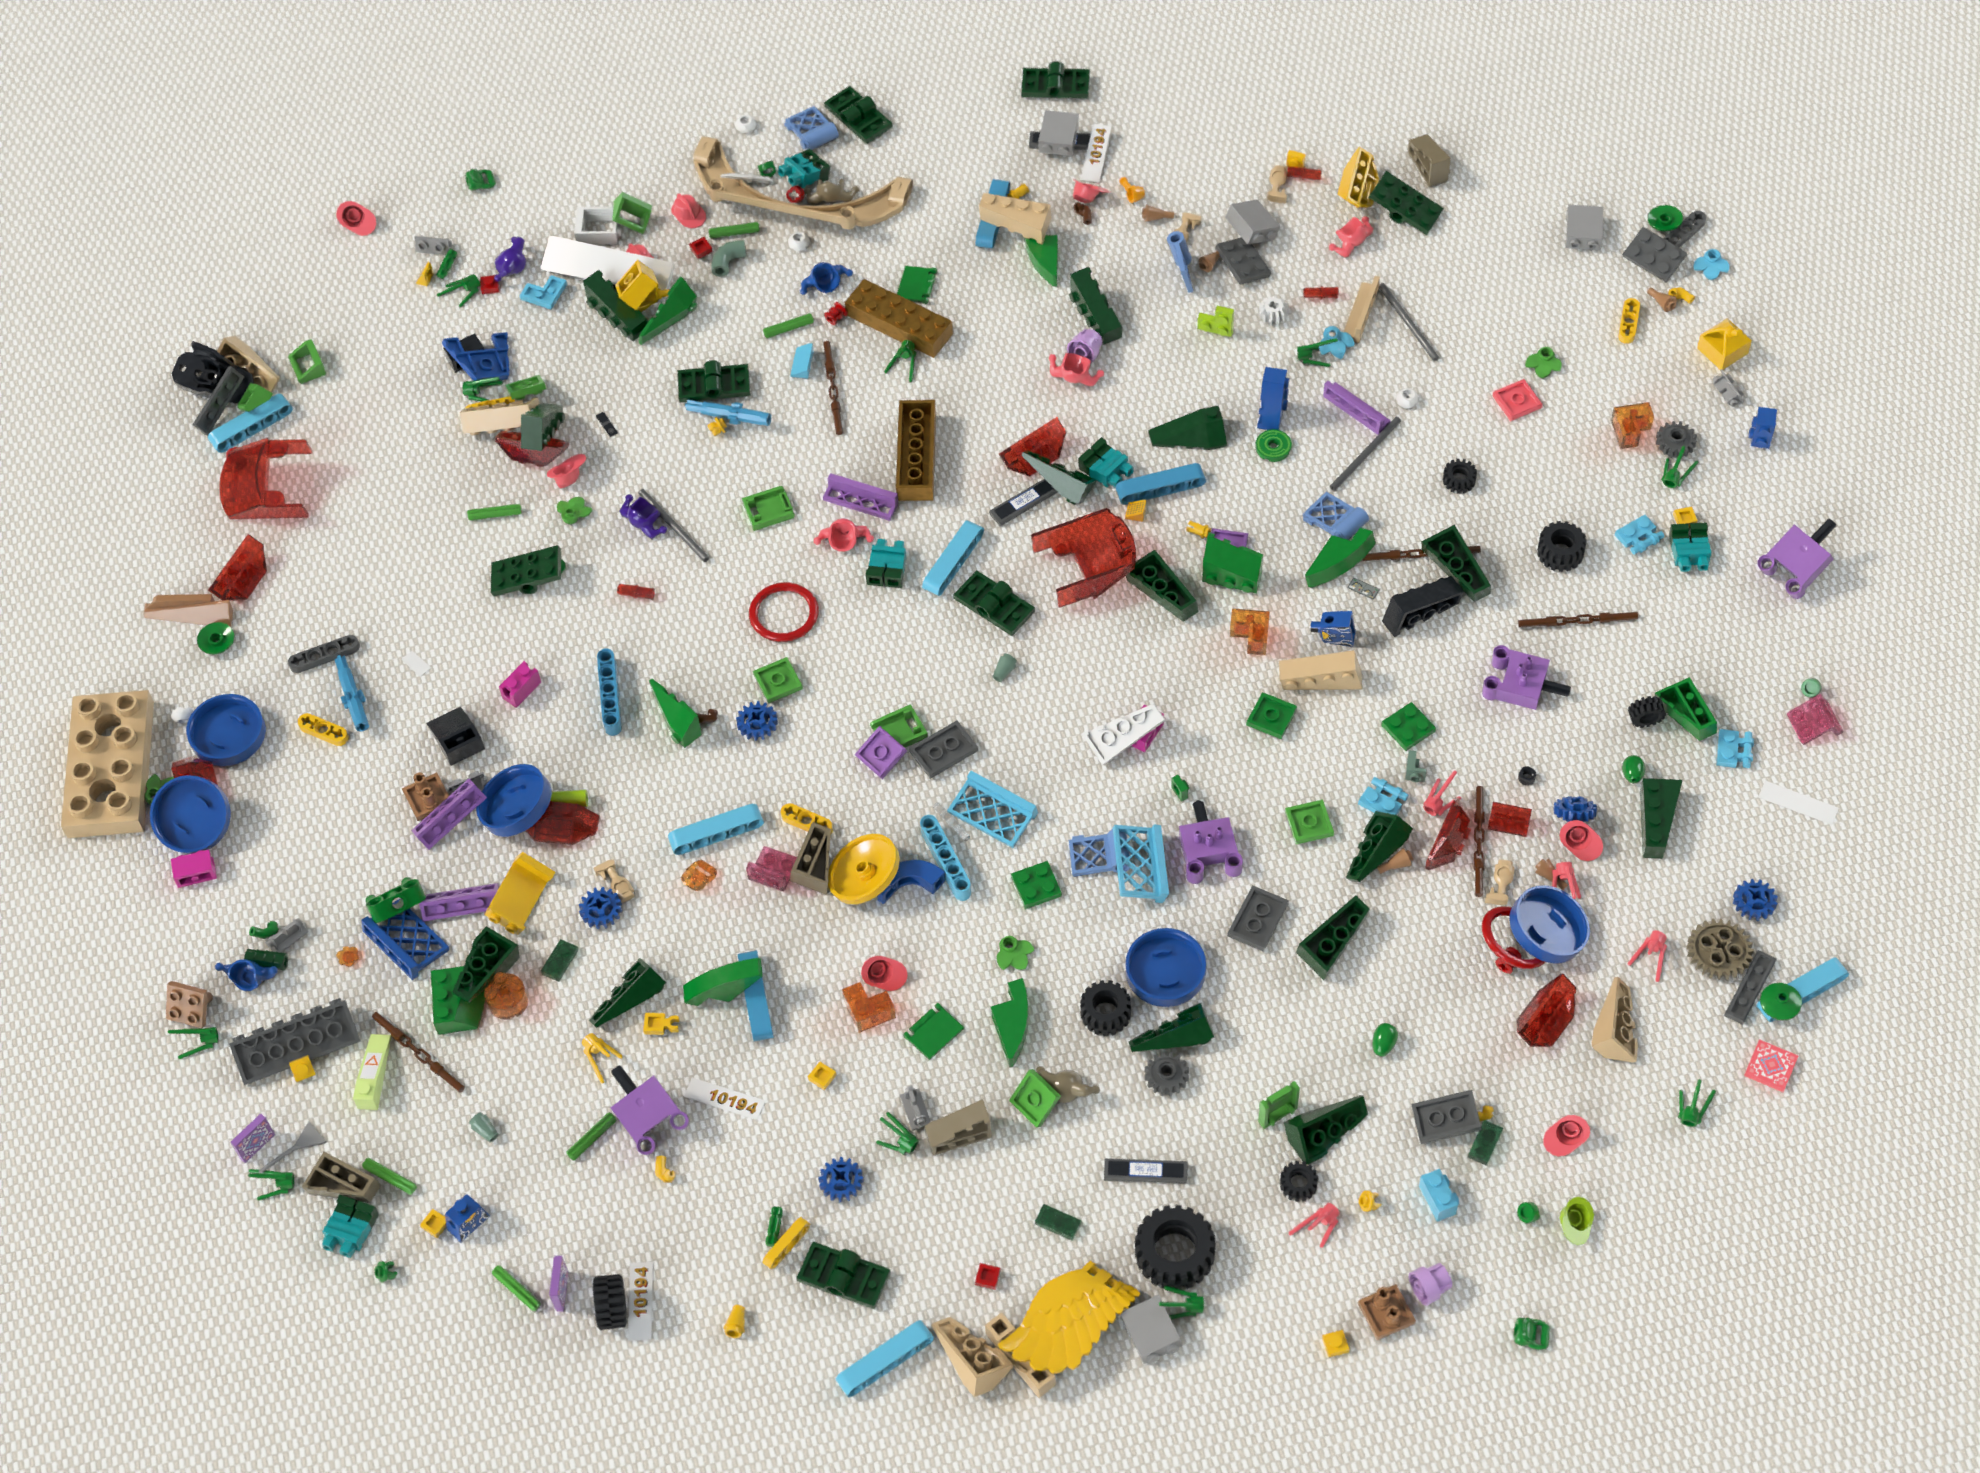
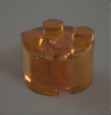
[484,972,528,1020]

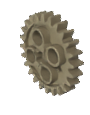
[1686,918,1754,981]

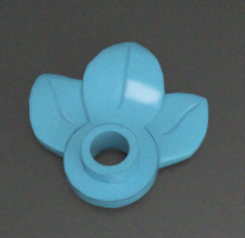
[1693,249,1729,280]
[1319,326,1355,359]

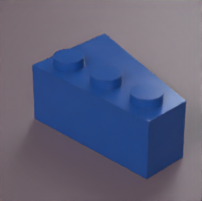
[1257,367,1290,430]

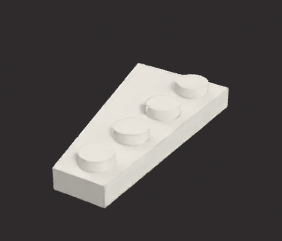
[1081,704,1165,765]

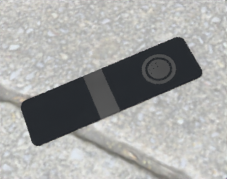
[596,412,618,437]

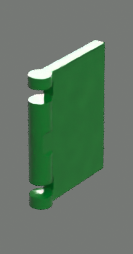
[897,266,937,304]
[903,1003,964,1060]

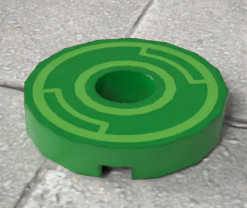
[1255,429,1292,462]

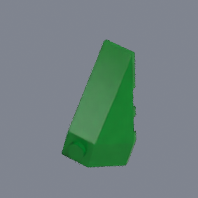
[639,276,698,345]
[649,678,702,748]

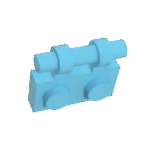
[1615,515,1665,554]
[1716,729,1754,768]
[1358,777,1409,815]

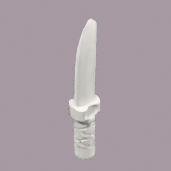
[721,173,770,184]

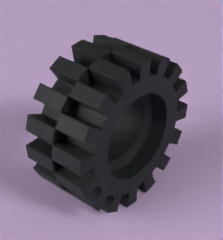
[1443,458,1477,494]
[1628,696,1666,728]
[1280,1161,1318,1202]

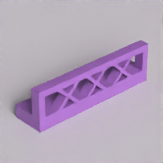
[1323,381,1391,435]
[823,473,898,521]
[411,778,487,850]
[419,883,500,921]

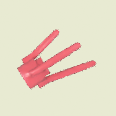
[1423,770,1461,816]
[1552,862,1581,899]
[1628,930,1667,982]
[1289,1203,1340,1248]

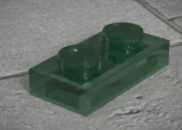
[541,939,579,982]
[1468,1120,1503,1166]
[1035,1204,1082,1241]

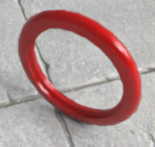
[749,582,819,642]
[1481,906,1546,969]

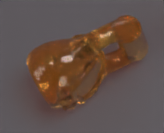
[681,860,717,891]

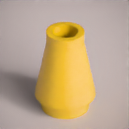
[724,1305,745,1338]

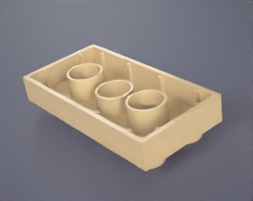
[61,690,154,838]

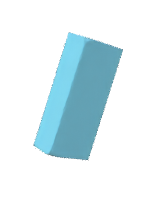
[790,343,814,378]

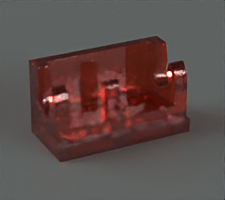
[1487,802,1532,837]

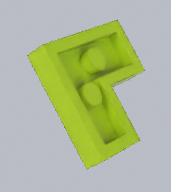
[1197,305,1234,337]

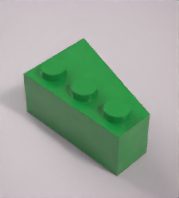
[1655,677,1717,741]

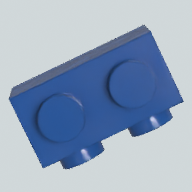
[1748,407,1777,449]

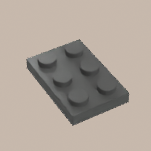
[1622,227,1687,283]
[1215,237,1271,285]
[909,720,978,779]
[1227,885,1289,952]
[1411,1090,1482,1144]

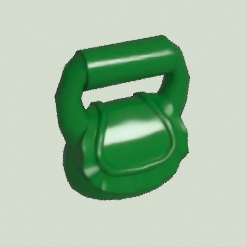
[465,169,496,190]
[1513,1317,1550,1350]

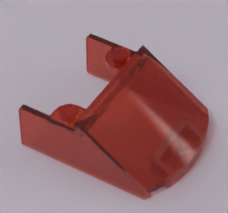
[219,437,313,519]
[1031,508,1136,608]

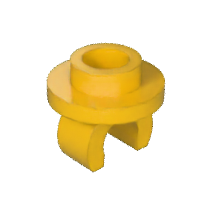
[707,417,727,436]
[1359,1190,1382,1212]

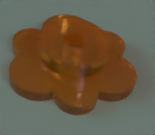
[336,946,359,967]

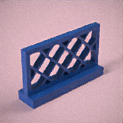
[361,899,449,980]

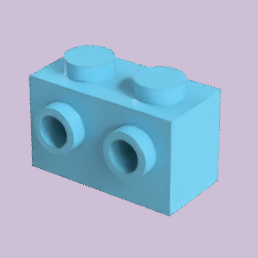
[1419,1169,1459,1222]

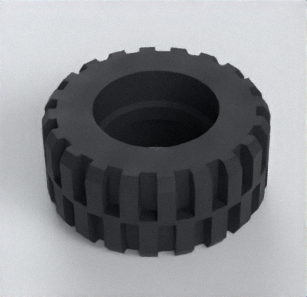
[1135,1205,1216,1290]

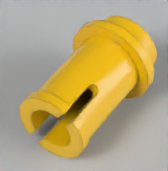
[1007,183,1029,199]
[1186,520,1211,539]

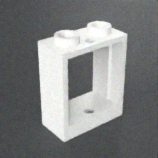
[574,207,623,245]

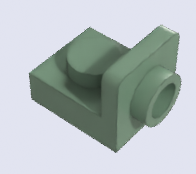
[1405,750,1427,782]

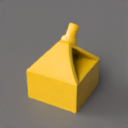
[615,259,670,310]
[1697,318,1752,370]

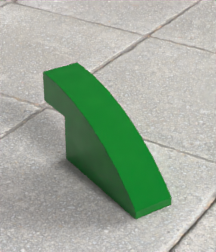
[1024,235,1058,287]
[1305,528,1376,588]
[683,958,763,1006]
[991,978,1028,1068]

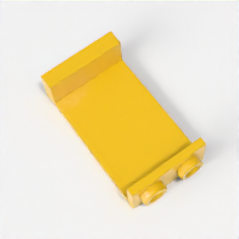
[484,851,555,935]

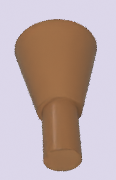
[1142,205,1174,222]
[1198,251,1220,272]
[1647,287,1677,312]
[1377,848,1414,874]
[1535,859,1568,890]

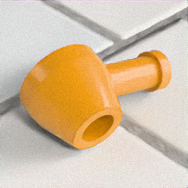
[1119,177,1145,203]

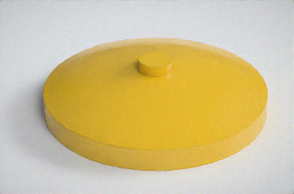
[828,834,900,904]

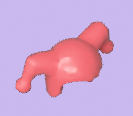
[1329,216,1373,257]
[1049,353,1104,386]
[814,518,874,552]

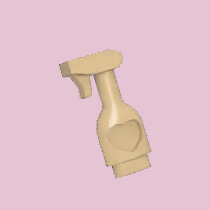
[1267,165,1288,204]
[1173,213,1201,241]
[593,859,635,903]
[1485,859,1515,905]

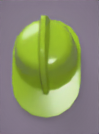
[1559,1196,1594,1246]

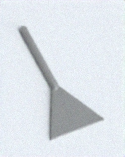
[259,1121,327,1173]

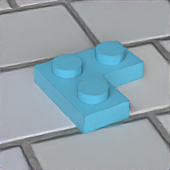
[520,275,567,310]

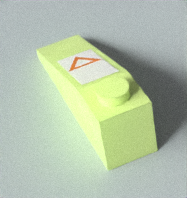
[353,1034,391,1110]

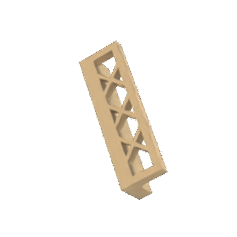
[1344,276,1380,343]

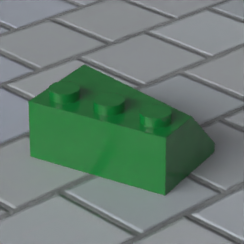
[1202,532,1263,593]
[431,966,490,1035]

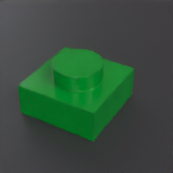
[1171,775,1189,802]

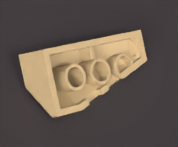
[217,336,280,393]
[1592,976,1638,1063]
[932,1317,1013,1397]

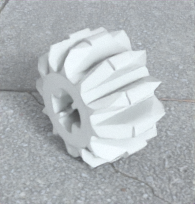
[1259,295,1289,325]

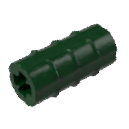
[244,949,288,971]

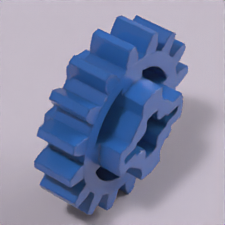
[736,701,778,741]
[1554,796,1597,822]
[1733,879,1778,921]
[579,887,622,929]
[818,1157,864,1202]

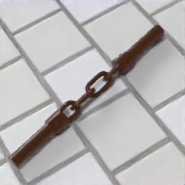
[823,341,843,435]
[1362,545,1481,561]
[1518,612,1638,627]
[1474,786,1485,897]
[372,1012,465,1093]

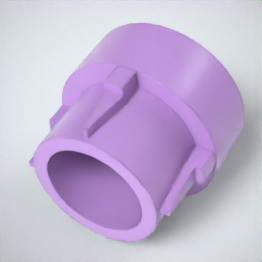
[1067,328,1102,364]
[1409,1263,1453,1306]

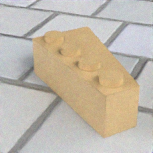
[979,193,1052,244]
[459,397,539,435]
[1279,650,1362,690]

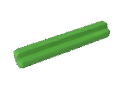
[709,222,760,239]
[763,313,814,338]
[467,504,522,520]
[566,1112,616,1161]
[362,1158,417,1195]
[492,1265,541,1312]

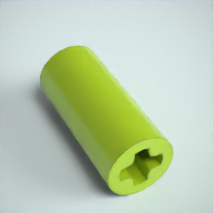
[548,789,588,809]

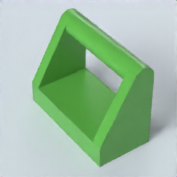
[612,192,652,234]
[288,339,326,384]
[237,383,273,411]

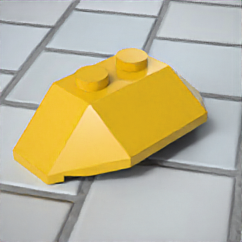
[1337,146,1379,208]

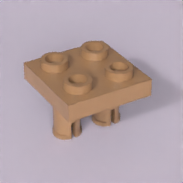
[401,772,449,821]
[166,981,213,1028]
[1358,1284,1416,1340]

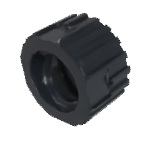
[1518,766,1536,786]

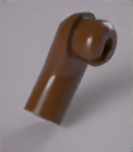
[1073,202,1092,225]
[696,709,718,724]

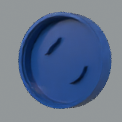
[186,694,266,766]
[476,764,552,837]
[150,775,231,854]
[1509,885,1590,963]
[1126,928,1206,1007]

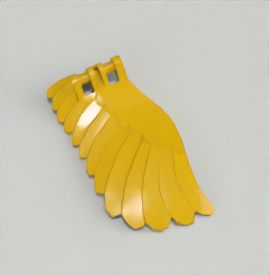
[998,1260,1140,1374]

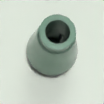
[992,653,1017,682]
[469,1112,499,1143]

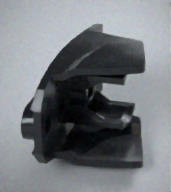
[172,341,254,404]

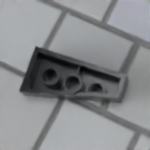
[1382,576,1464,637]

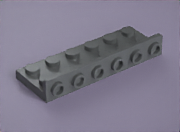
[229,998,361,1085]

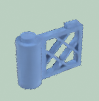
[784,106,839,150]
[1167,231,1193,293]
[1303,491,1369,540]
[1069,829,1130,877]

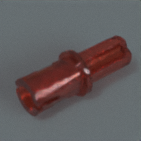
[1287,166,1322,180]
[1303,286,1339,300]
[617,584,655,600]

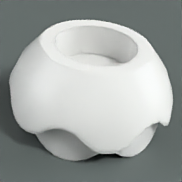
[735,114,756,133]
[788,231,810,251]
[1396,388,1419,409]
[171,707,193,723]

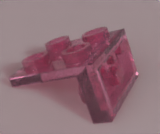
[1787,694,1844,745]
[746,846,797,892]

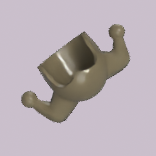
[804,179,859,205]
[1036,1066,1100,1103]

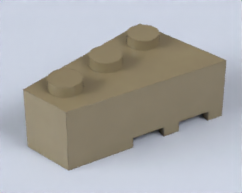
[1407,134,1451,187]
[790,822,831,895]
[925,1099,992,1156]
[302,1151,381,1203]

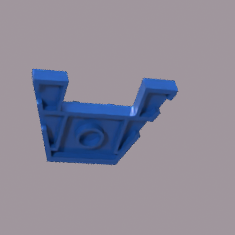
[442,332,509,381]

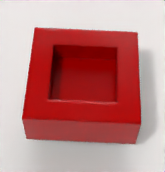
[689,237,713,259]
[480,275,499,295]
[975,1263,1001,1290]

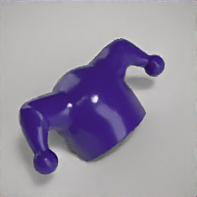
[494,237,526,282]
[620,494,667,539]

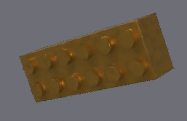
[844,279,953,358]
[896,400,936,501]

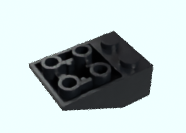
[426,706,485,766]

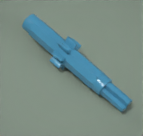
[685,400,772,426]
[334,655,369,732]

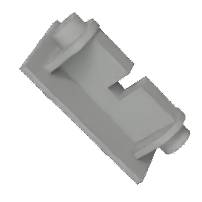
[414,235,452,255]
[1713,369,1744,406]
[448,771,488,795]
[265,918,309,952]
[900,1086,931,1131]

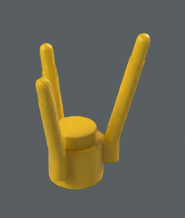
[582,1033,623,1084]

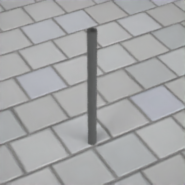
[1379,283,1439,361]
[1330,416,1401,491]
[638,489,709,562]

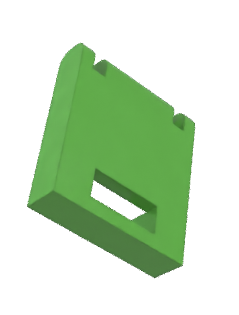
[742,486,795,531]
[870,704,928,748]
[1258,1081,1300,1129]

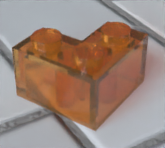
[1611,402,1654,449]
[1230,608,1270,655]
[842,982,896,1033]

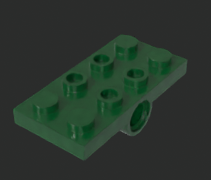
[1021,61,1090,99]
[824,86,893,144]
[1368,171,1444,235]
[677,360,750,403]
[491,545,561,597]
[953,570,1035,636]
[796,1241,891,1310]

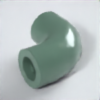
[711,240,746,277]

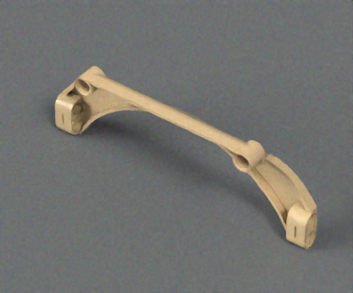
[693,136,913,230]

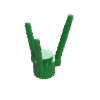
[437,274,480,307]
[1297,338,1338,367]
[884,340,917,383]
[462,377,503,402]
[1661,446,1699,488]
[167,1027,219,1059]
[1678,1079,1716,1127]
[876,1112,919,1155]
[248,1169,294,1201]
[1158,1286,1204,1320]

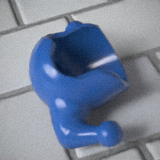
[800,262,853,295]
[215,959,278,992]

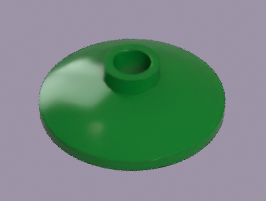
[1647,205,1683,231]
[197,622,234,655]
[1760,983,1802,1020]

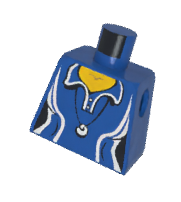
[1310,611,1356,647]
[445,1194,490,1243]

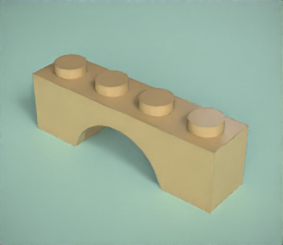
[985,1312,1056,1398]

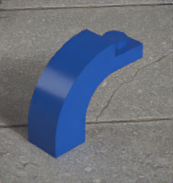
[877,860,946,905]

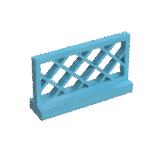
[947,771,1038,848]
[1113,824,1169,903]

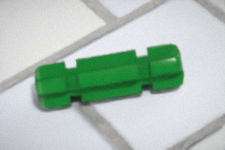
[436,249,457,279]
[766,1206,783,1247]

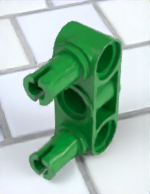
[365,877,426,923]

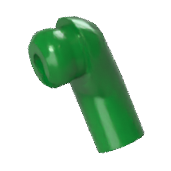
[249,921,279,939]

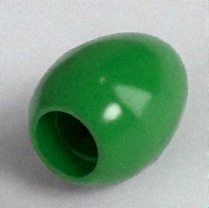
[1622,755,1646,784]
[1372,1023,1398,1057]

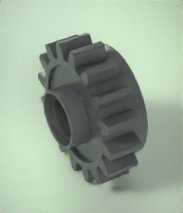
[1656,421,1697,458]
[1145,1051,1189,1096]

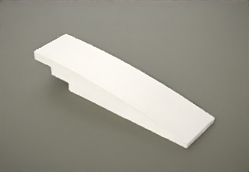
[541,236,675,298]

